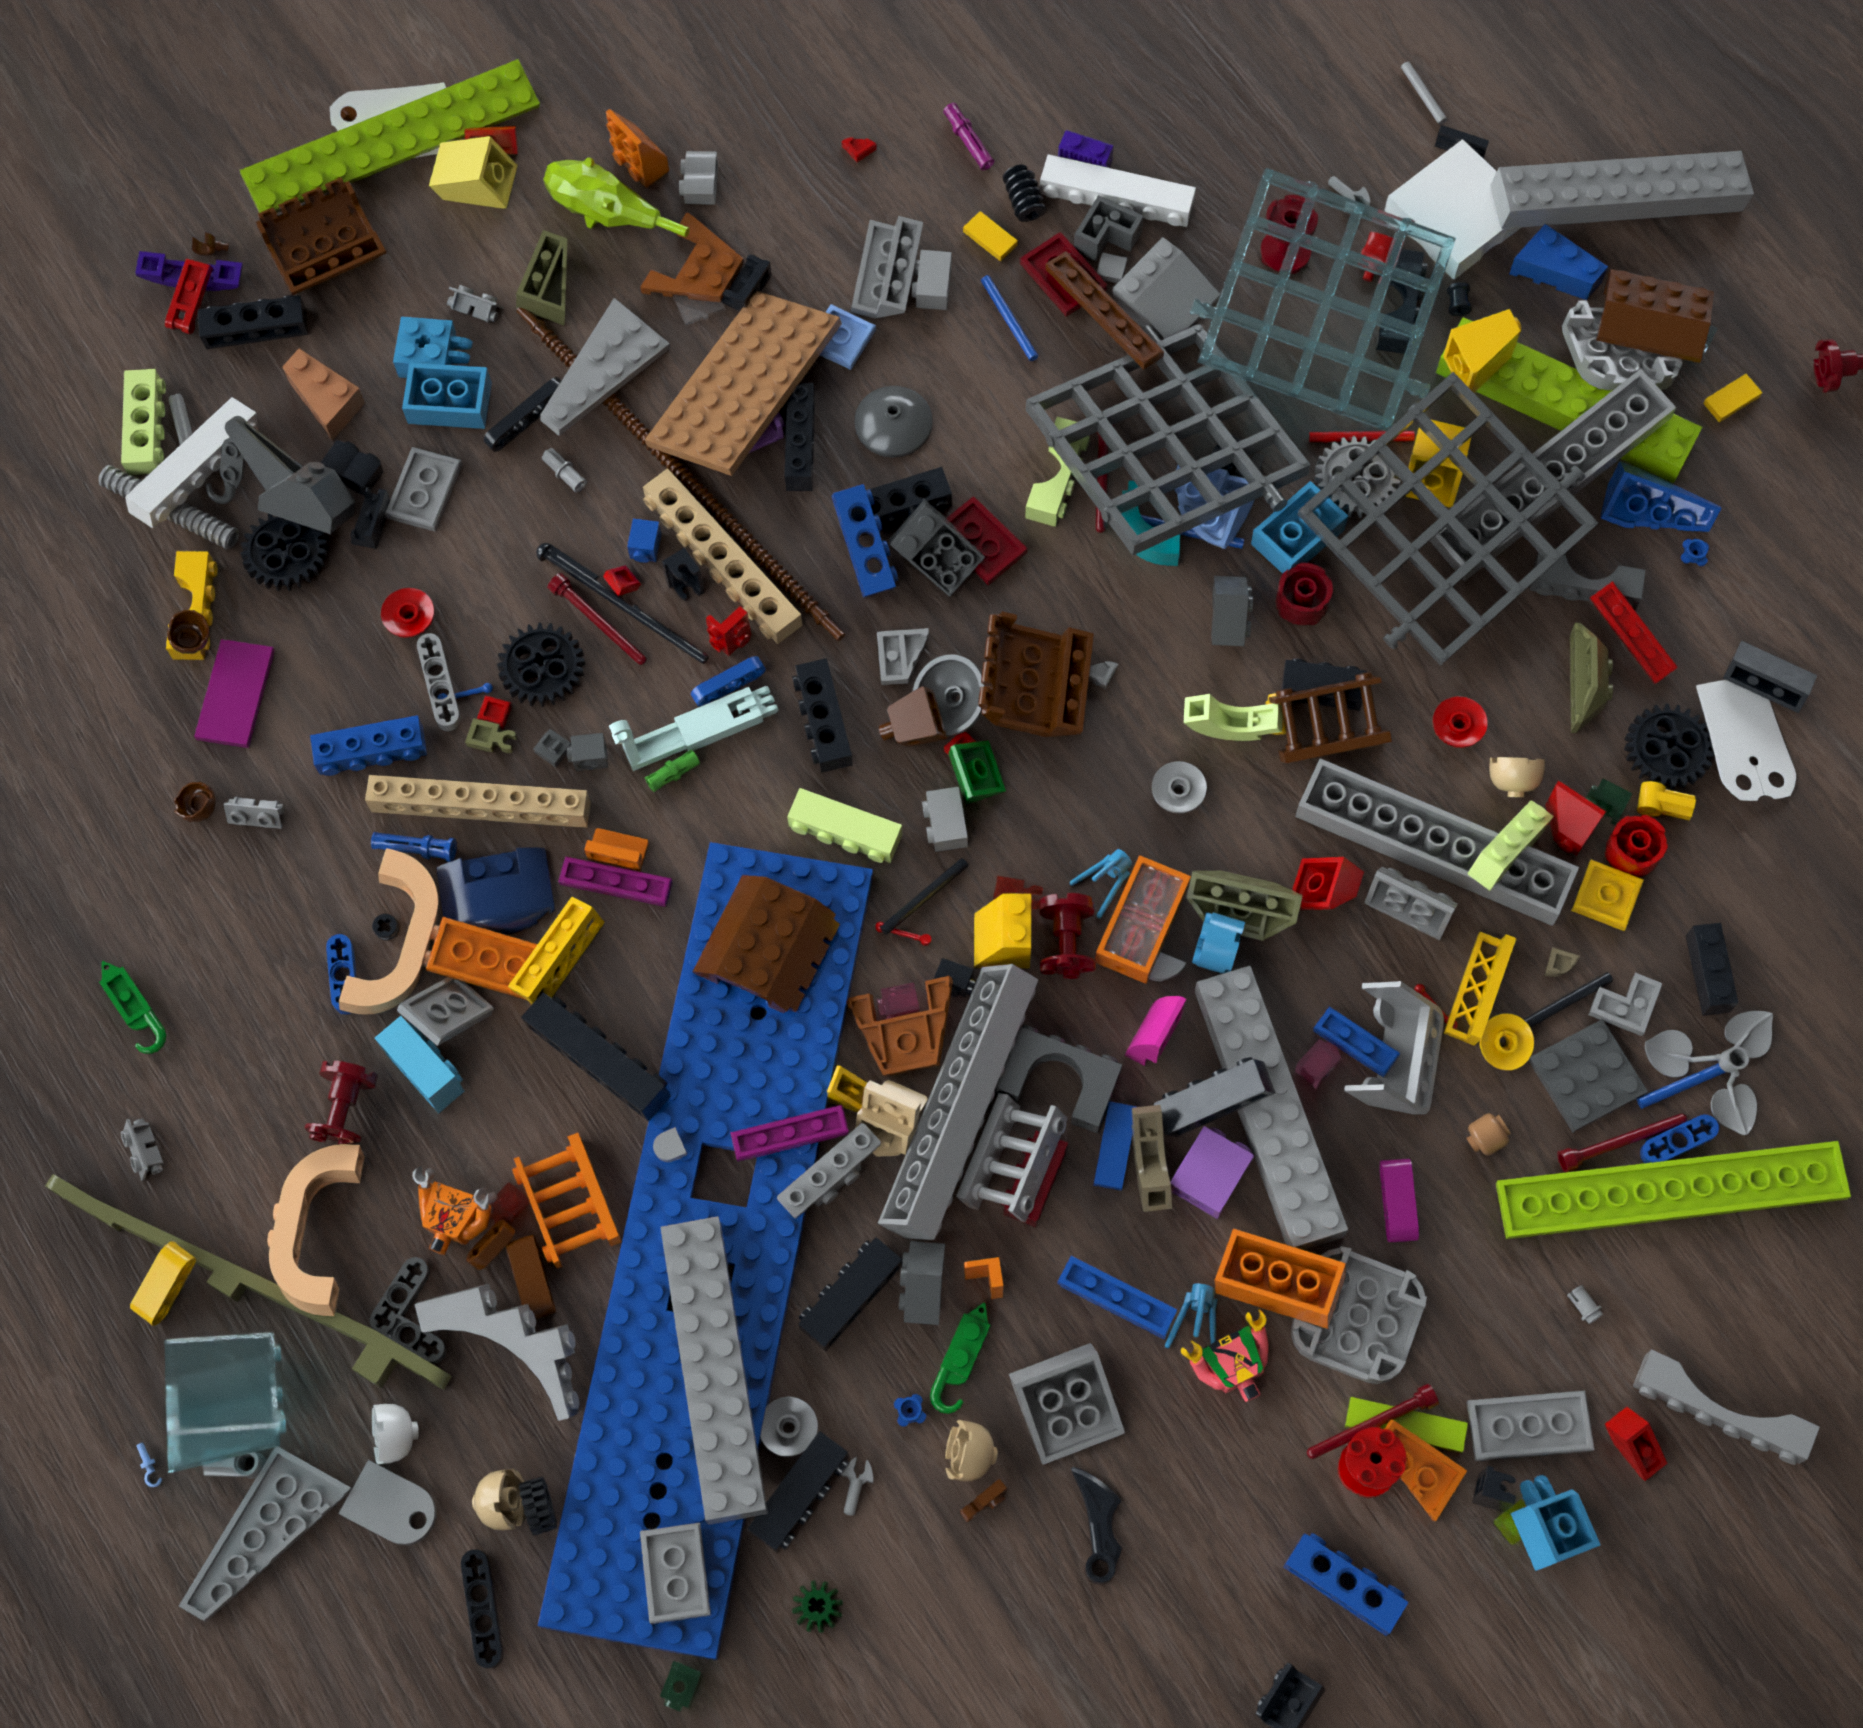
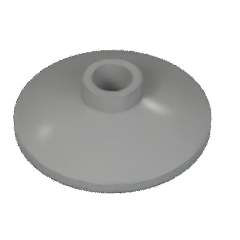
[1152,761,1207,814]
[760,1397,818,1457]

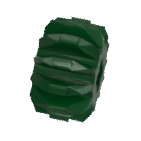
[792,1580,843,1634]

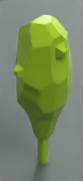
[543,157,690,237]

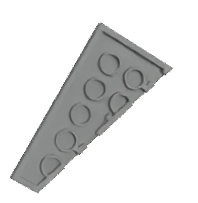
[541,298,670,436]
[179,1446,352,1622]

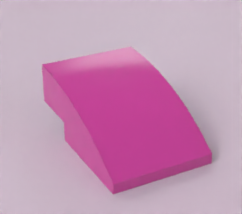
[1125,996,1186,1066]

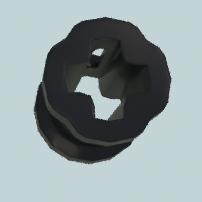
[1447,282,1472,317]

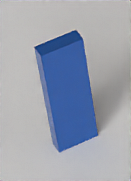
[1313,1006,1400,1078]
[1094,1101,1136,1191]

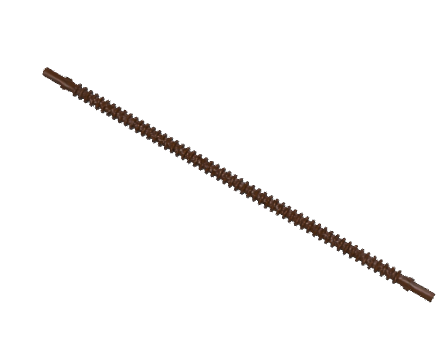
[517,307,845,641]

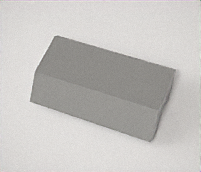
[850,216,923,319]

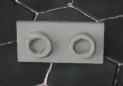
[447,285,504,323]
[224,797,285,829]
[121,1119,164,1181]

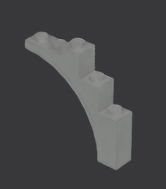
[415,1284,579,1421]

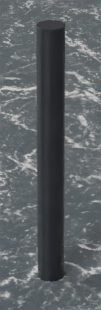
[880,858,968,935]
[1523,972,1613,1028]

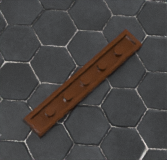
[1046,252,1164,370]

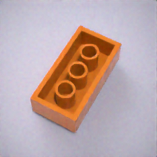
[1215,1228,1346,1329]

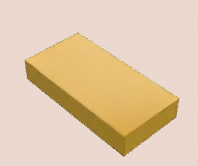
[963,211,1018,262]
[1703,374,1763,423]

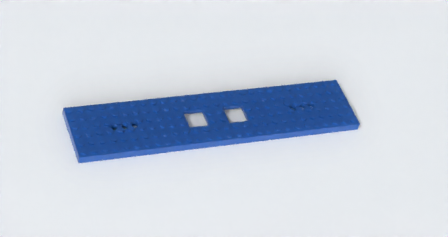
[538,842,873,1661]

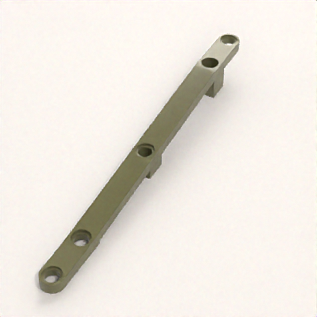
[45,1174,452,1390]

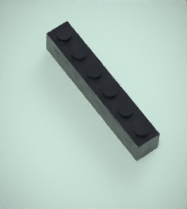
[521,992,671,1122]

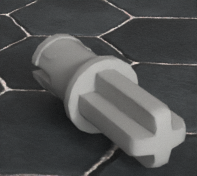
[542,448,587,493]

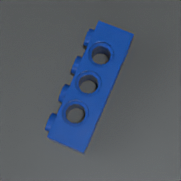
[831,484,898,598]
[1283,1533,1409,1636]

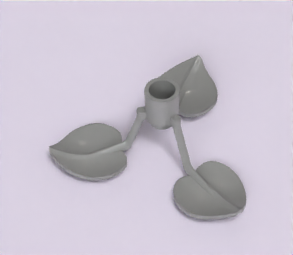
[1645,1011,1773,1135]

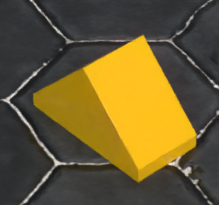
[827,1066,867,1113]

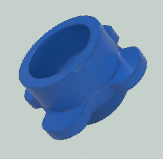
[1681,539,1709,566]
[894,1394,926,1427]

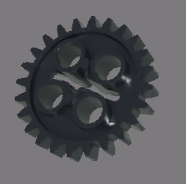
[240,514,329,591]
[497,622,586,707]
[1624,703,1715,790]

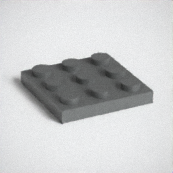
[1528,1019,1648,1133]

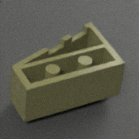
[516,230,567,326]

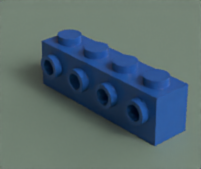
[310,715,427,776]

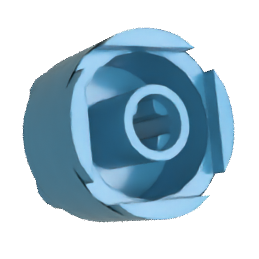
[1192,912,1245,974]

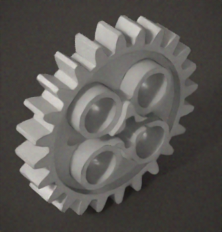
[1314,436,1400,518]

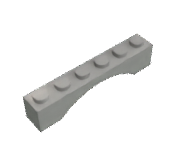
[1632,1350,1820,1465]

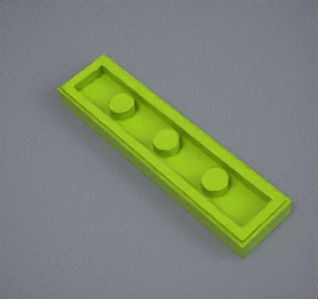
[1345,1397,1468,1453]

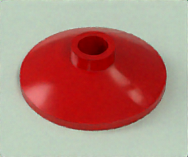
[381,588,435,638]
[1433,696,1488,748]

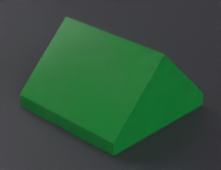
[948,740,1006,805]

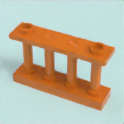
[512,1132,622,1269]

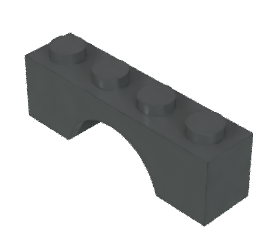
[1530,552,1646,610]

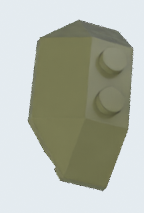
[1570,623,1613,733]
[1186,871,1303,941]

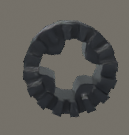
[372,914,400,941]

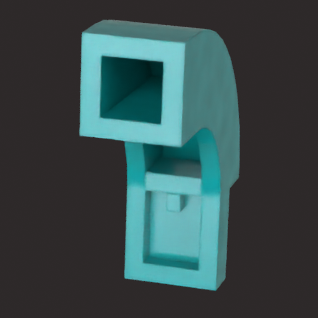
[1121,480,1180,566]

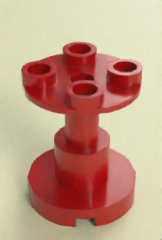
[1337,1427,1407,1498]

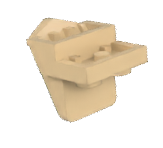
[855,1080,928,1157]

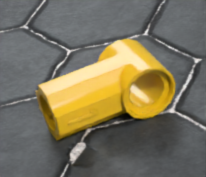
[1637,781,1696,820]

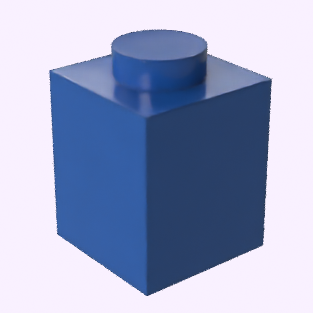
[627,518,662,563]

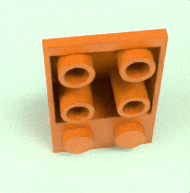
[606,109,669,188]

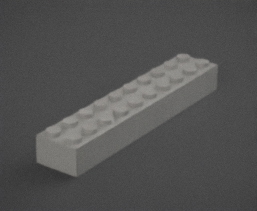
[1490,151,1754,229]
[1430,369,1676,582]
[1295,759,1579,926]
[878,964,1038,1240]
[1195,966,1348,1250]
[660,1216,768,1525]

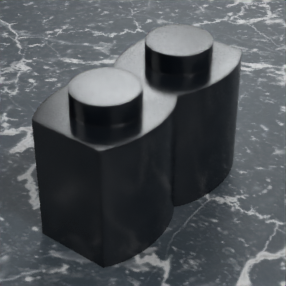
[320,440,383,496]

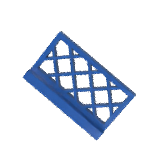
[1057,1256,1177,1340]

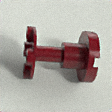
[1260,195,1318,274]
[1813,339,1863,393]
[1039,893,1096,979]
[305,1061,378,1145]

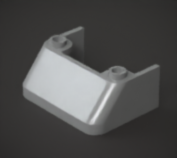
[1344,981,1444,1114]

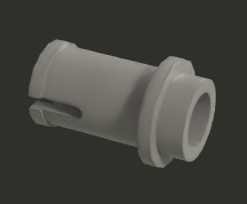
[1567,1285,1603,1324]

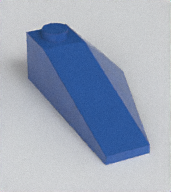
[1600,461,1722,532]

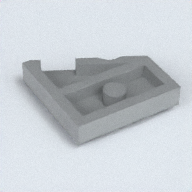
[877,628,929,685]

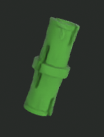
[645,750,700,792]

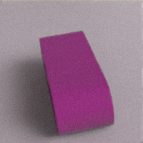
[1380,1159,1419,1242]

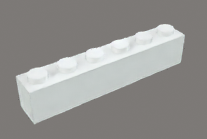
[1040,154,1196,227]
[125,397,259,528]

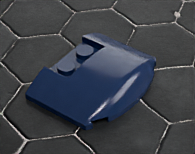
[436,847,555,935]

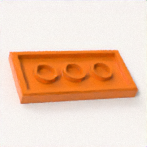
[426,917,538,1000]

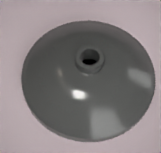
[854,386,932,457]
[913,654,984,736]

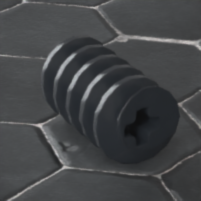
[1003,164,1047,222]

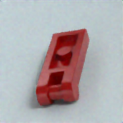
[165,258,213,335]

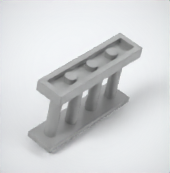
[956,1093,1068,1222]

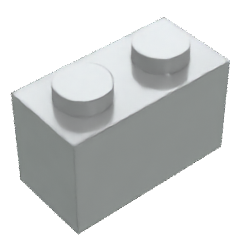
[912,250,952,310]
[922,787,968,852]

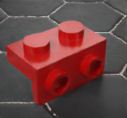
[706,606,751,656]

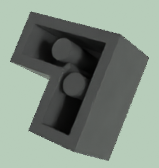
[1074,195,1144,261]
[1211,576,1253,646]
[899,1241,945,1325]

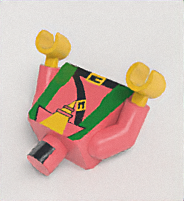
[1181,1309,1269,1402]

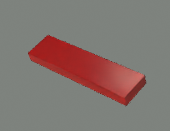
[1589,581,1678,684]

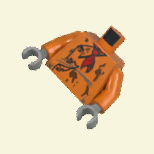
[413,1166,497,1255]

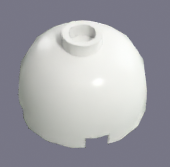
[372,1404,418,1465]

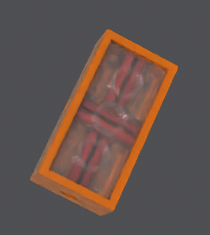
[1095,855,1191,984]

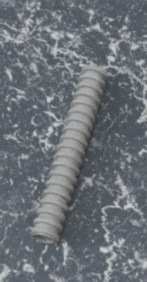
[99,465,239,550]

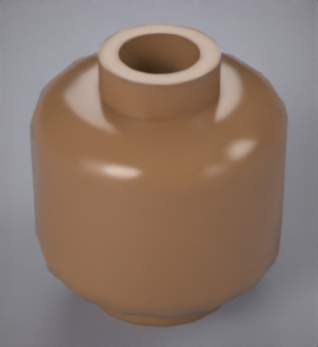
[1466,1113,1511,1156]

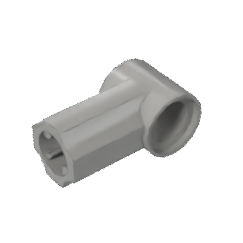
[202,1449,267,1479]

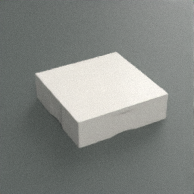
[1384,139,1521,280]

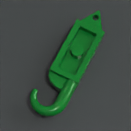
[99,961,167,1054]
[930,1302,991,1414]

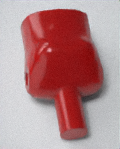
[1360,232,1395,282]

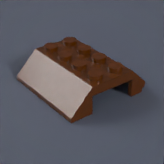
[256,177,387,295]
[1596,269,1714,363]
[978,611,1094,737]
[692,875,840,1014]

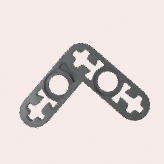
[370,1257,447,1364]

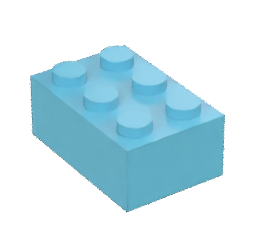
[375,1016,464,1113]

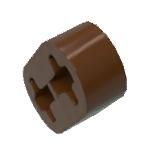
[466,1220,515,1271]

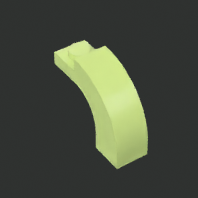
[1184,694,1283,741]

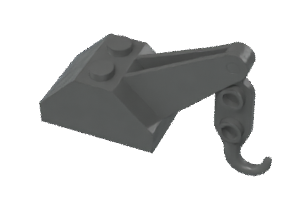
[206,416,355,534]

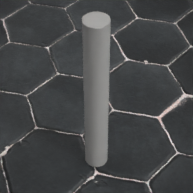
[1401,61,1447,125]

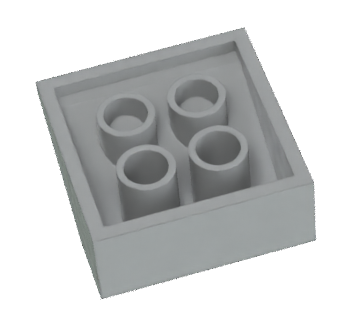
[1112,237,1220,340]
[1364,867,1458,941]
[1009,1343,1125,1465]

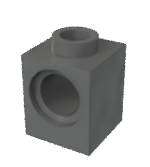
[567,733,608,771]

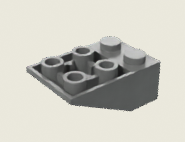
[889,499,985,597]

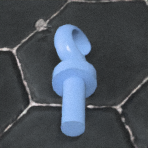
[136,1442,162,1487]

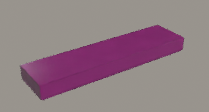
[558,856,673,907]
[730,1105,849,1162]

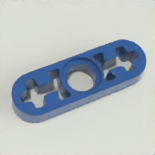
[691,656,766,707]
[326,934,357,1015]
[1640,1115,1719,1163]

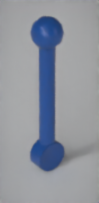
[437,683,493,699]

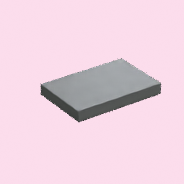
[385,447,462,532]
[397,977,495,1046]
[640,1523,711,1624]

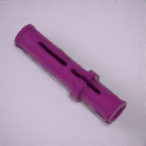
[943,103,995,171]

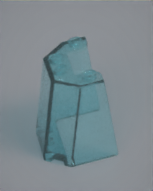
[165,1332,286,1473]

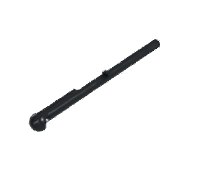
[536,543,709,664]

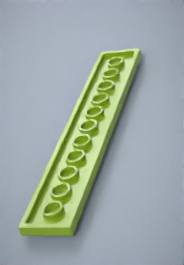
[240,59,540,213]
[1496,1141,1851,1239]

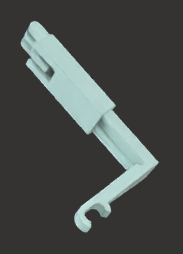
[609,686,779,771]

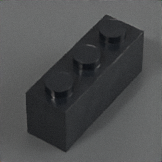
[1723,641,1817,713]
[1281,658,1367,711]
[1685,923,1738,1016]

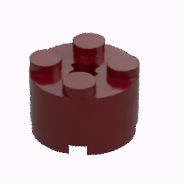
[1276,563,1333,625]

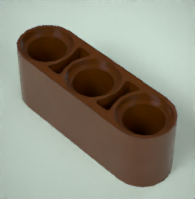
[506,1234,556,1319]

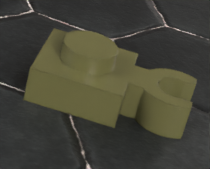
[465,718,517,753]

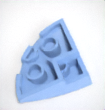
[1175,465,1254,549]

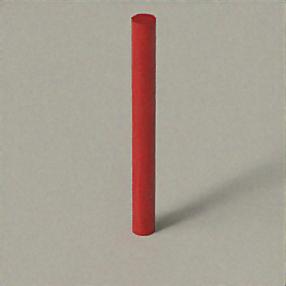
[1309,431,1415,442]

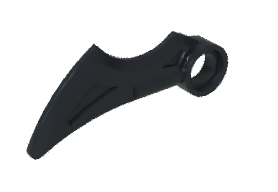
[1071,1467,1122,1585]

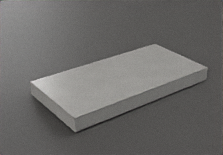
[1466,1391,1595,1461]

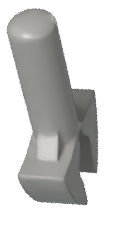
[1328,176,1370,214]
[841,1457,874,1516]

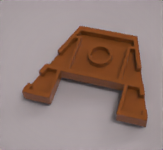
[640,212,744,303]
[847,976,953,1077]

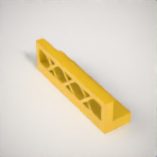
[508,897,605,1005]
[1443,932,1516,1046]

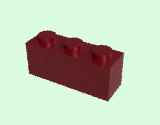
[1001,1130,1068,1228]

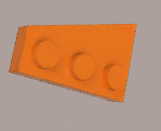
[1385,1420,1467,1521]

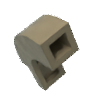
[1132,1105,1172,1212]

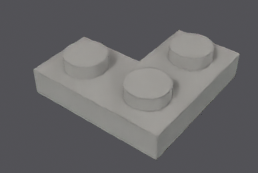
[1588,973,1662,1036]

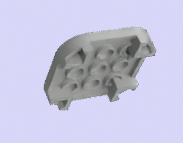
[1562,300,1682,390]
[1291,1246,1427,1384]

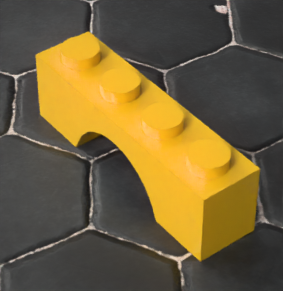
[166,551,218,660]

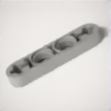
[417,633,461,731]

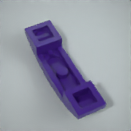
[135,251,243,291]

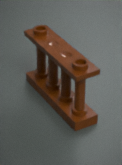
[1269,672,1392,763]

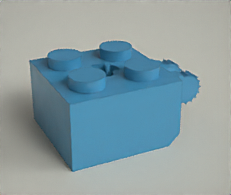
[393,317,472,378]
[1511,1475,1600,1571]

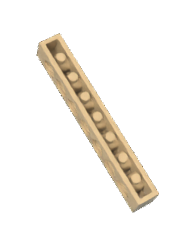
[643,468,802,644]
[365,775,591,828]

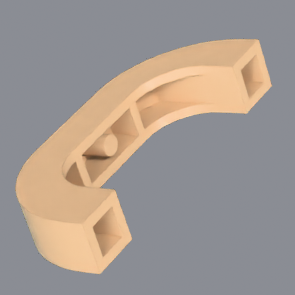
[339,848,440,1014]
[268,1144,365,1316]

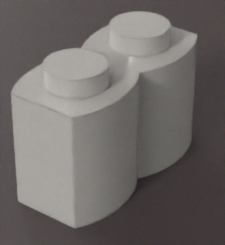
[679,151,718,204]

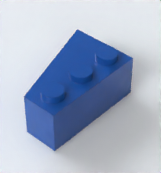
[1509,224,1608,300]

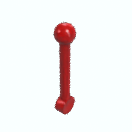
[875,922,931,946]
[1414,984,1458,1030]

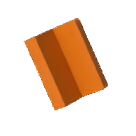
[584,828,649,871]
[964,1257,1003,1299]

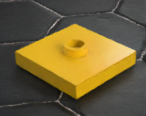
[1571,860,1644,931]

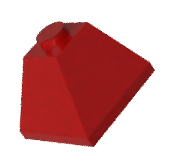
[1545,781,1606,856]
[1292,857,1364,910]

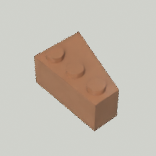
[283,349,365,441]

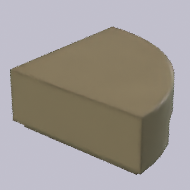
[1544,947,1580,977]

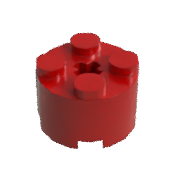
[1605,815,1668,878]

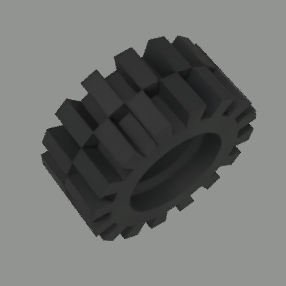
[519,1476,557,1536]

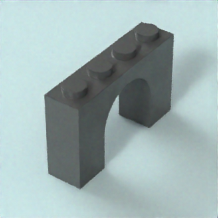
[994,1025,1122,1134]

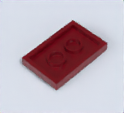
[1020,232,1107,317]
[946,496,1027,586]

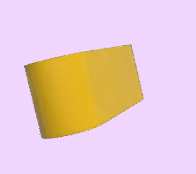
[130,1241,196,1326]

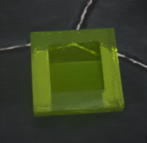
[1494,1499,1526,1545]

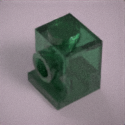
[1586,779,1633,825]
[660,1661,704,1712]

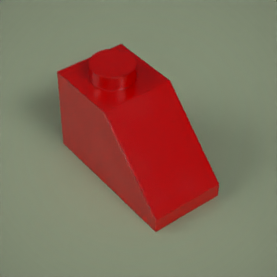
[1604,1407,1668,1481]

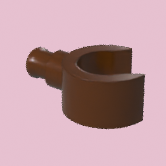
[192,232,229,256]

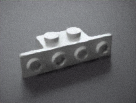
[777,1123,881,1218]

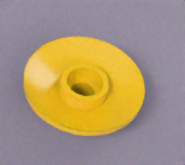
[1480,1014,1534,1070]

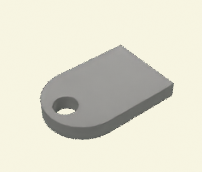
[339,1460,437,1545]

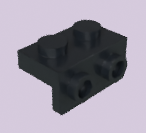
[1256,1662,1326,1728]

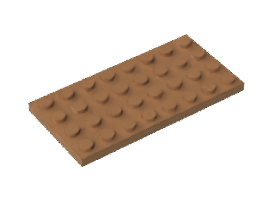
[645,291,842,476]

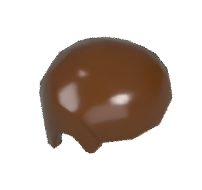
[167,610,209,654]
[174,782,216,822]

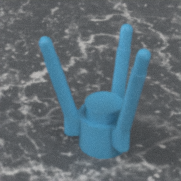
[1070,849,1132,918]
[1165,1284,1218,1348]

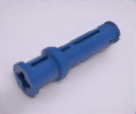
[371,832,457,862]

